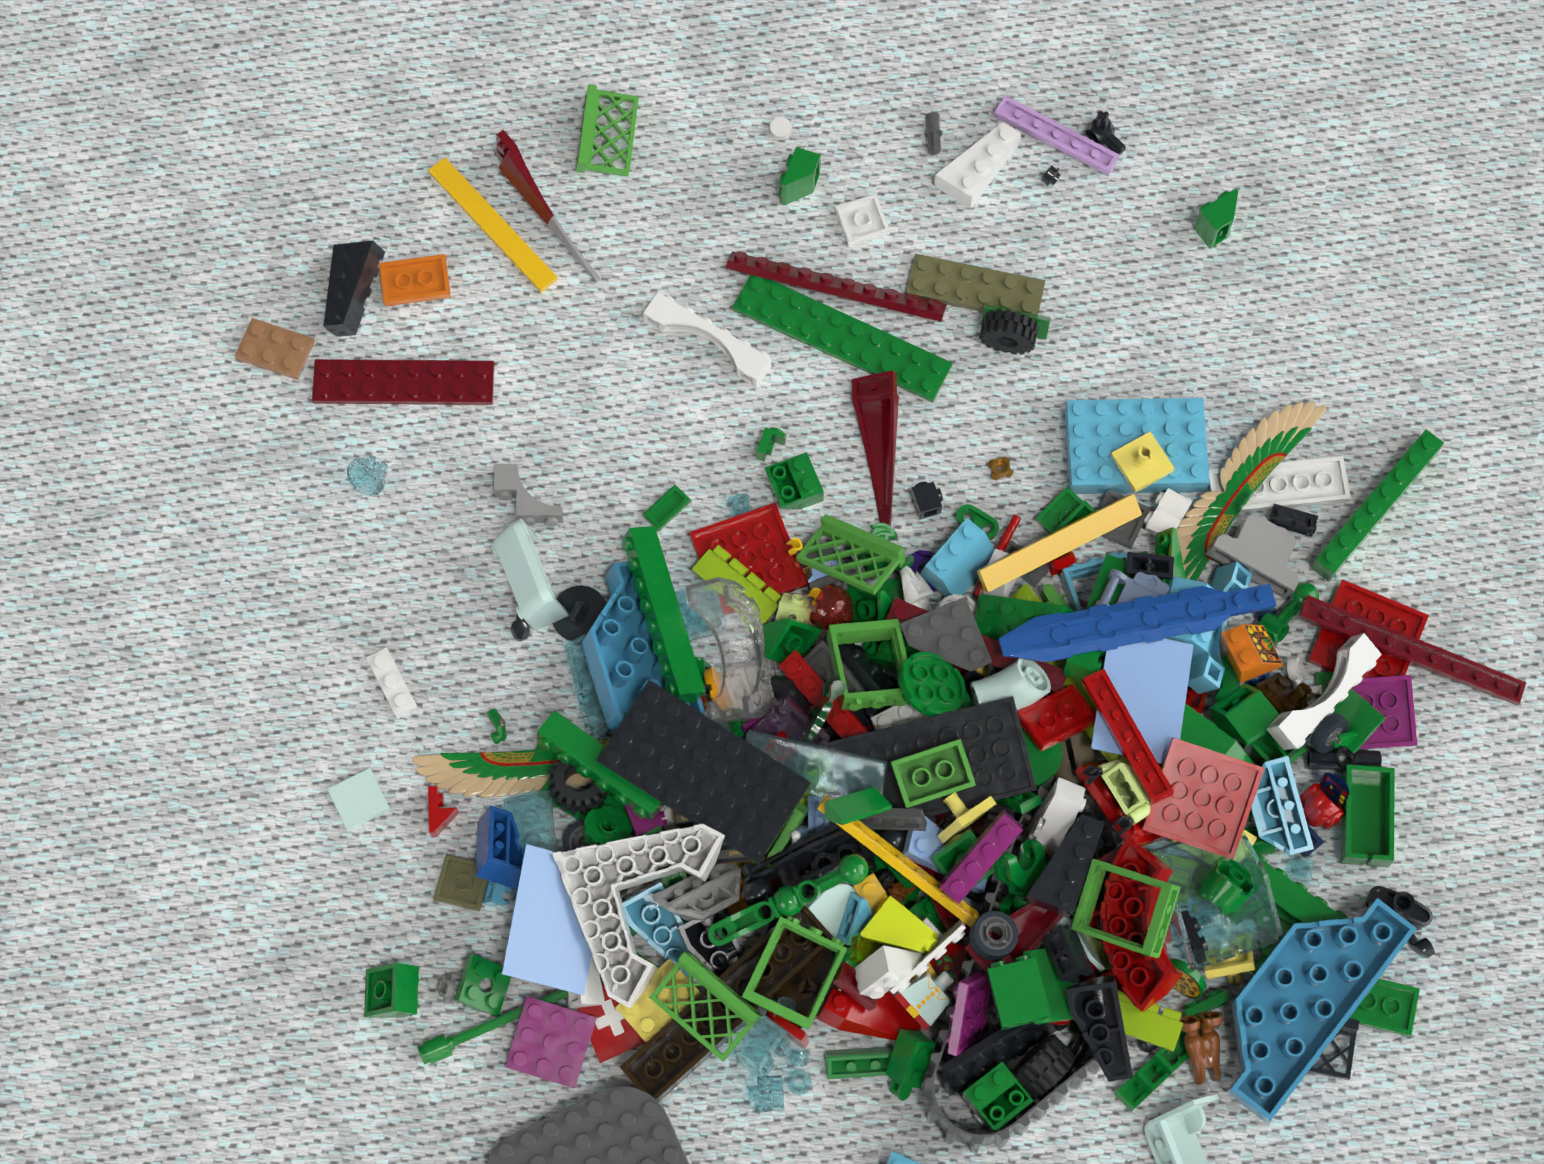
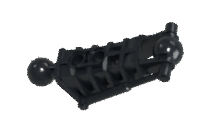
[741,823,907,924]

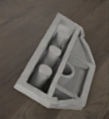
[652,862,741,921]

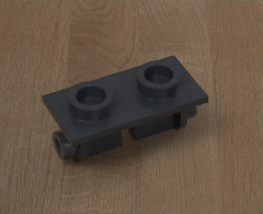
[1269,503,1319,537]

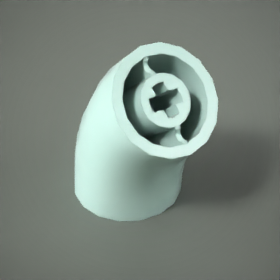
[970,659,1051,711]

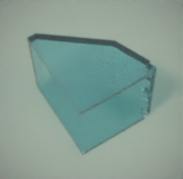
[1149,830,1283,970]

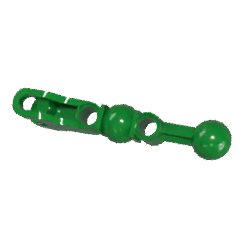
[1190,582,1319,703]
[708,854,869,946]

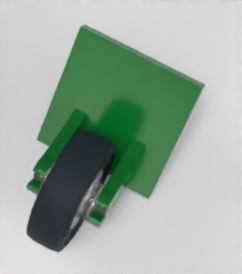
[1310,688,1386,754]

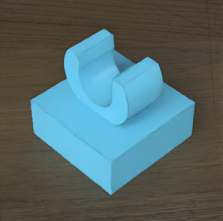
[482,881,513,906]

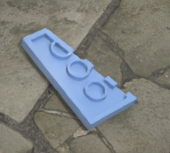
[903,815,988,894]

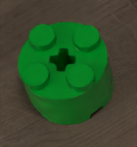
[1199,857,1257,915]

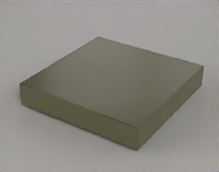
[433,854,488,912]

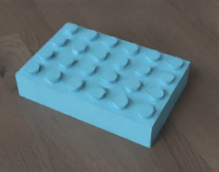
[1065,398,1210,494]

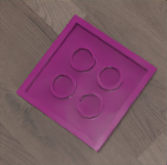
[1351,675,1418,750]
[946,970,991,1056]
[505,996,597,1088]

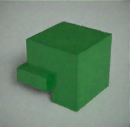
[1244,731,1307,766]

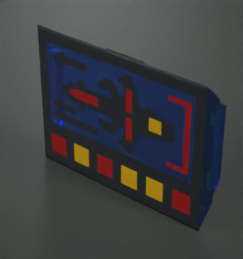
[1319,772,1350,810]

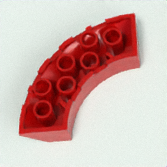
[1101,838,1182,1012]

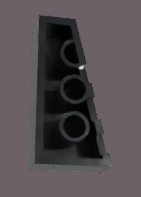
[323,240,385,337]
[818,632,900,717]
[1023,814,1105,918]

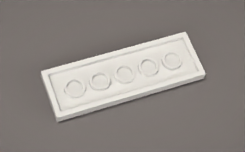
[1209,456,1351,513]

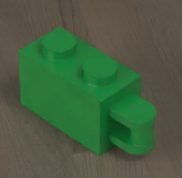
[885,1029,936,1101]

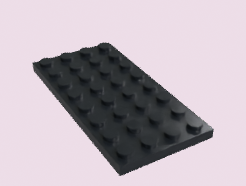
[597,680,811,865]
[827,696,1037,830]

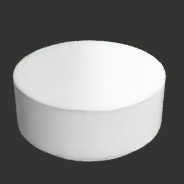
[770,117,792,140]

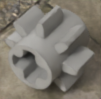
[438,974,462,1004]

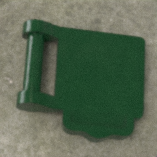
[799,680,846,741]

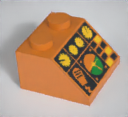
[1220,624,1283,683]

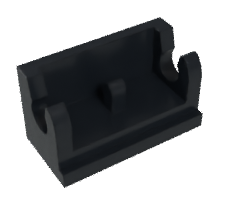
[1042,926,1094,983]

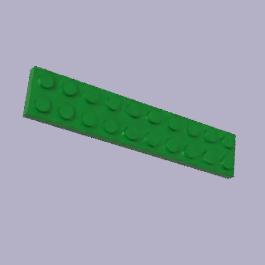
[732,275,953,403]

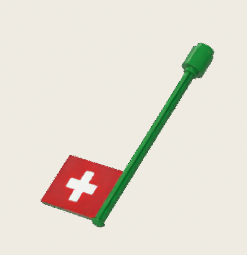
[417,974,646,1064]

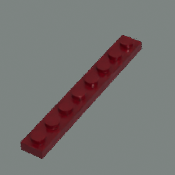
[886,597,1068,692]

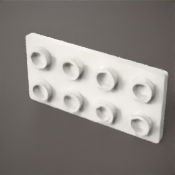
[890,917,966,994]

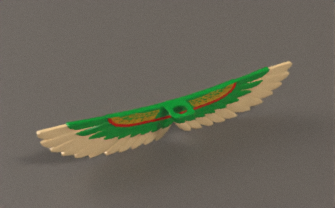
[1176,402,1326,581]
[412,737,612,798]

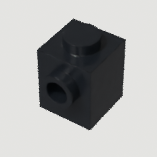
[911,481,943,520]

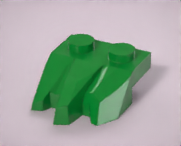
[1035,486,1097,542]

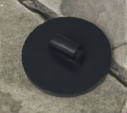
[552,585,606,643]

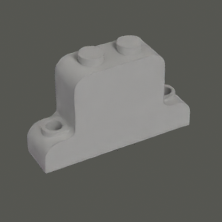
[1206,514,1299,599]

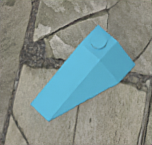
[623,879,693,977]

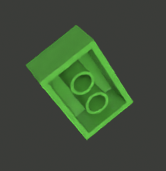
[891,739,976,808]

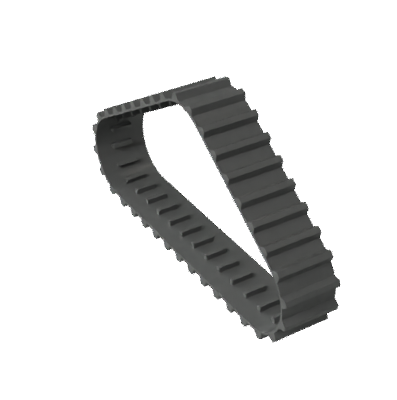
[922,787,1161,1153]

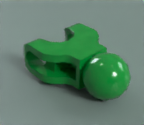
[995,839,1047,911]

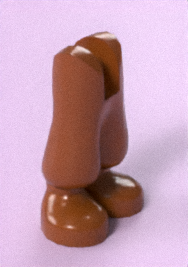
[1179,1011,1223,1085]

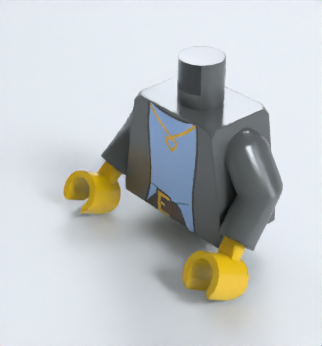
[786,538,854,606]

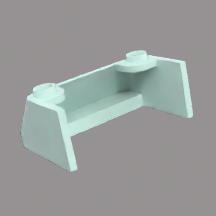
[491,518,569,630]
[1145,1094,1219,1164]

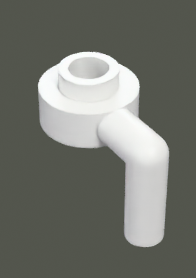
[1284,656,1322,695]

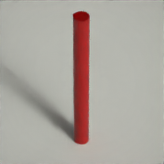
[972,514,1021,599]

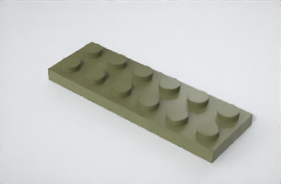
[906,253,1046,315]

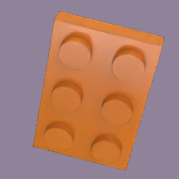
[379,254,451,307]

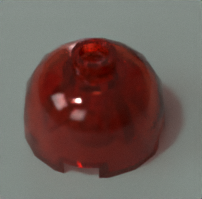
[810,583,854,631]

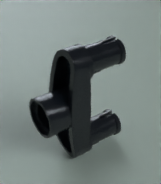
[1365,886,1433,930]

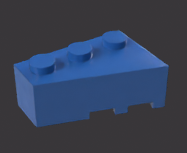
[476,805,525,890]

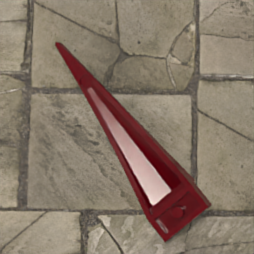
[852,370,899,541]
[964,844,1123,975]

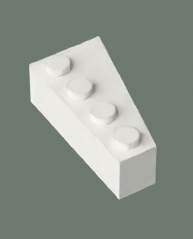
[934,122,1021,209]
[1017,777,1086,864]

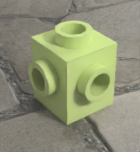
[775,592,813,623]

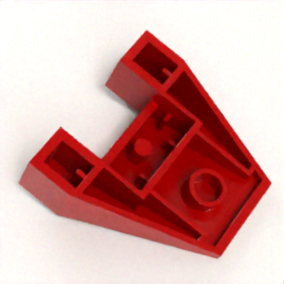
[817,937,921,1041]

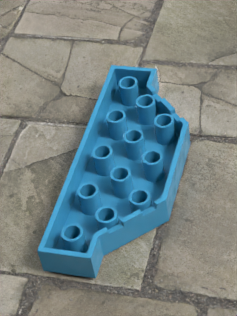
[581,561,706,732]
[1227,898,1417,1123]

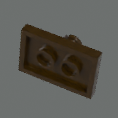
[1254,672,1320,739]
[774,949,849,1029]

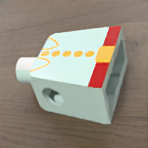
[894,971,955,1031]

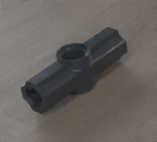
[1307,747,1382,773]

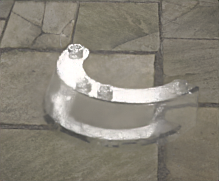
[686,577,777,724]

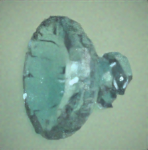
[347,455,388,496]

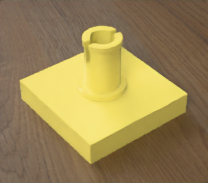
[1111,432,1175,493]
[937,792,996,844]
[1204,934,1255,984]

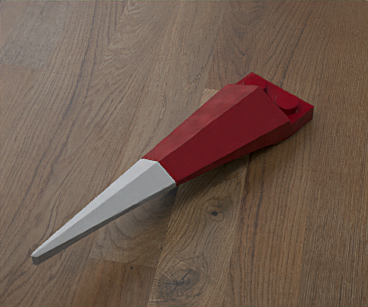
[496,130,600,282]

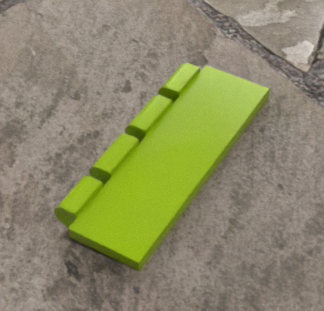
[691,545,782,628]
[1118,990,1183,1052]

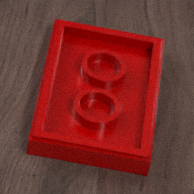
[1017,684,1096,752]

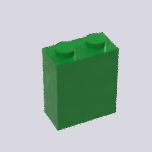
[986,955,1051,1030]

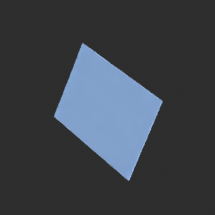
[1091,638,1193,764]
[502,844,592,996]

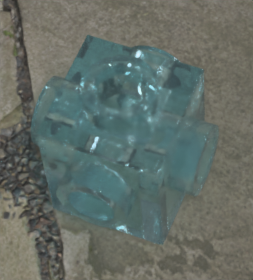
[1198,912,1238,950]
[748,1075,784,1112]

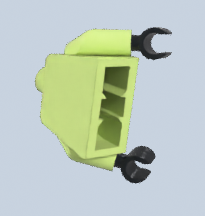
[1081,760,1150,835]

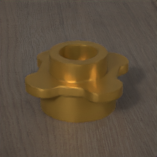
[988,457,1013,481]

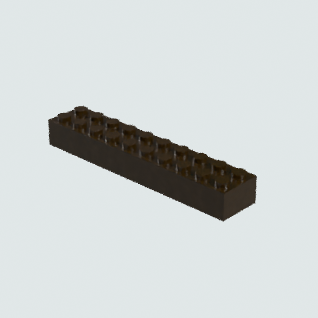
[620,905,832,1102]

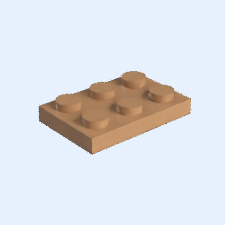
[235,318,315,380]

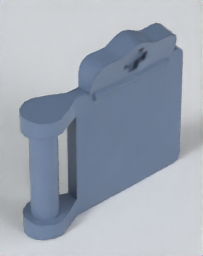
[1095,569,1169,606]

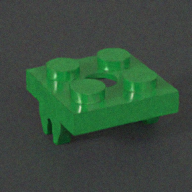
[454,954,511,1017]

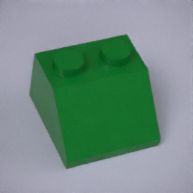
[364,962,419,1018]

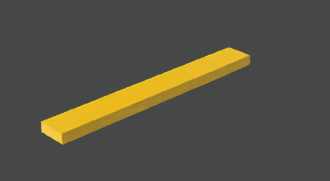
[428,157,558,293]
[977,494,1142,592]
[817,795,979,927]

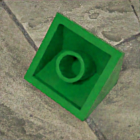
[847,584,894,623]
[764,617,822,663]
[931,829,996,887]

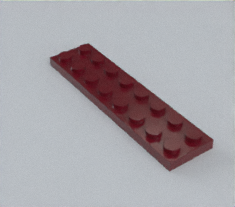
[312,359,495,405]

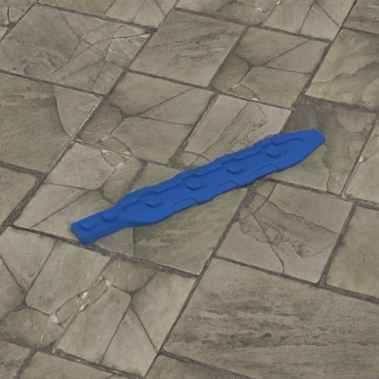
[998,584,1277,662]

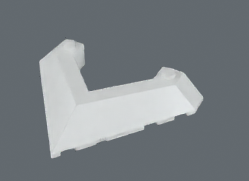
[552,824,725,1008]

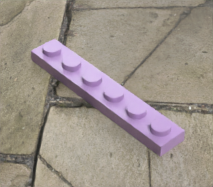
[994,96,1120,176]

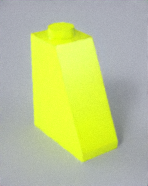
[860,896,940,955]

